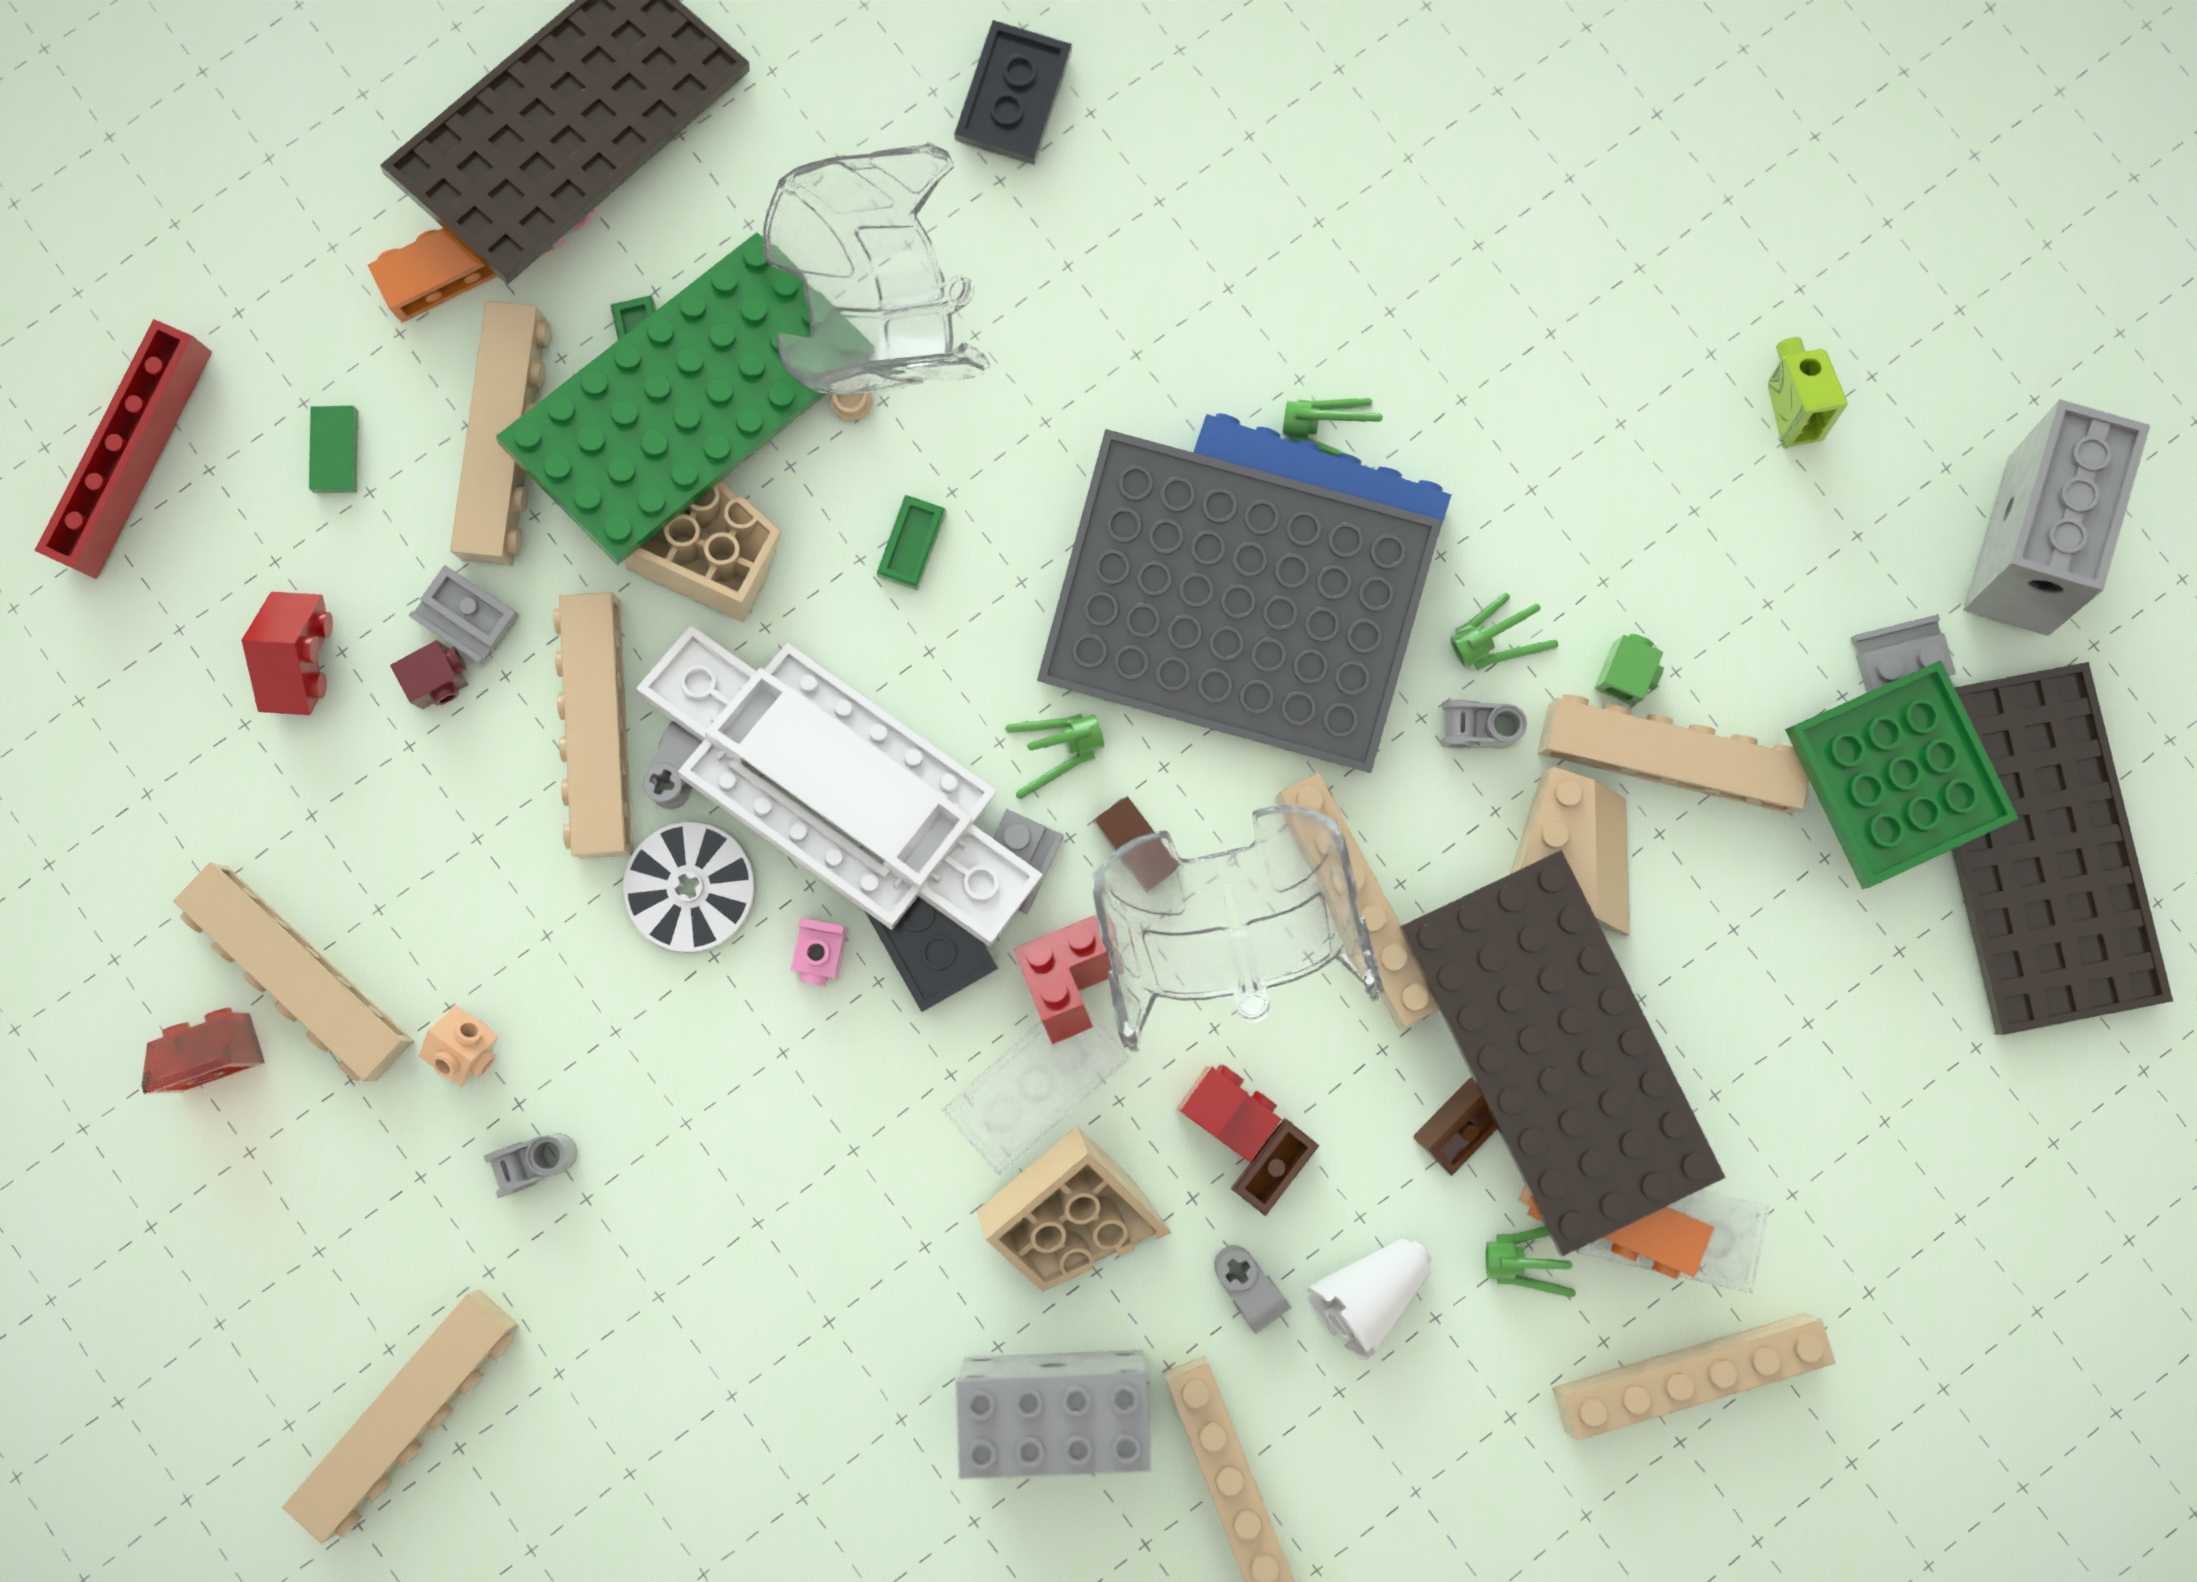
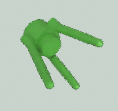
[1282,398,1383,456]
[1450,593,1559,670]
[1005,714,1104,799]
[1485,1226,1576,1297]

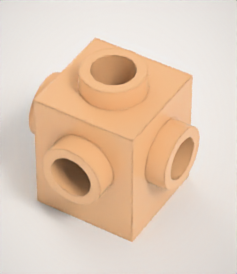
[418,1005,499,1087]

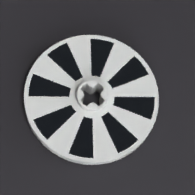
[623,822,755,953]

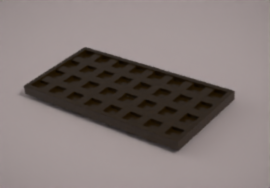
[380,0,750,285]
[1952,662,2173,1035]
[1399,850,1726,1256]

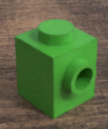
[1594,634,1664,706]

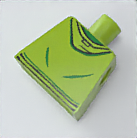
[1768,337,1848,448]

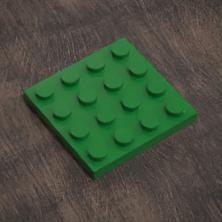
[1785,660,2019,889]

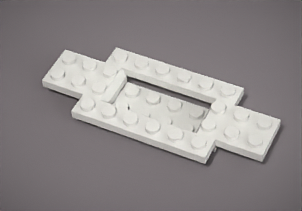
[636,625,1043,947]

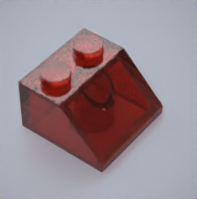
[141,1007,265,1094]

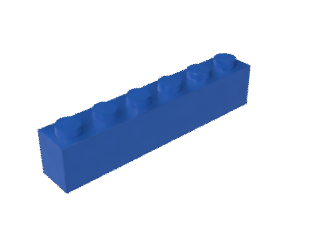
[1193,413,1452,536]

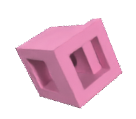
[791,918,849,986]

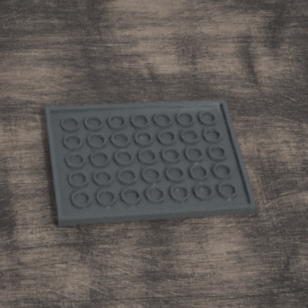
[1037,429,1443,773]

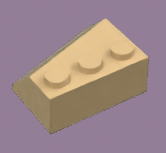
[625,480,781,622]
[1510,766,1629,936]
[977,1126,1171,1291]

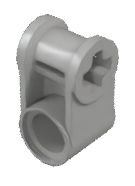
[1441,700,1527,749]
[643,721,702,809]
[484,1133,578,1198]
[1214,1245,1292,1334]

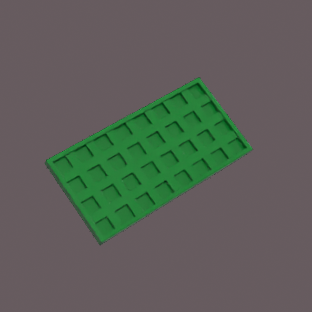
[496,232,874,566]

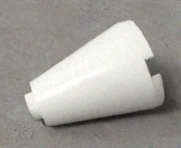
[1307,1238,1431,1361]

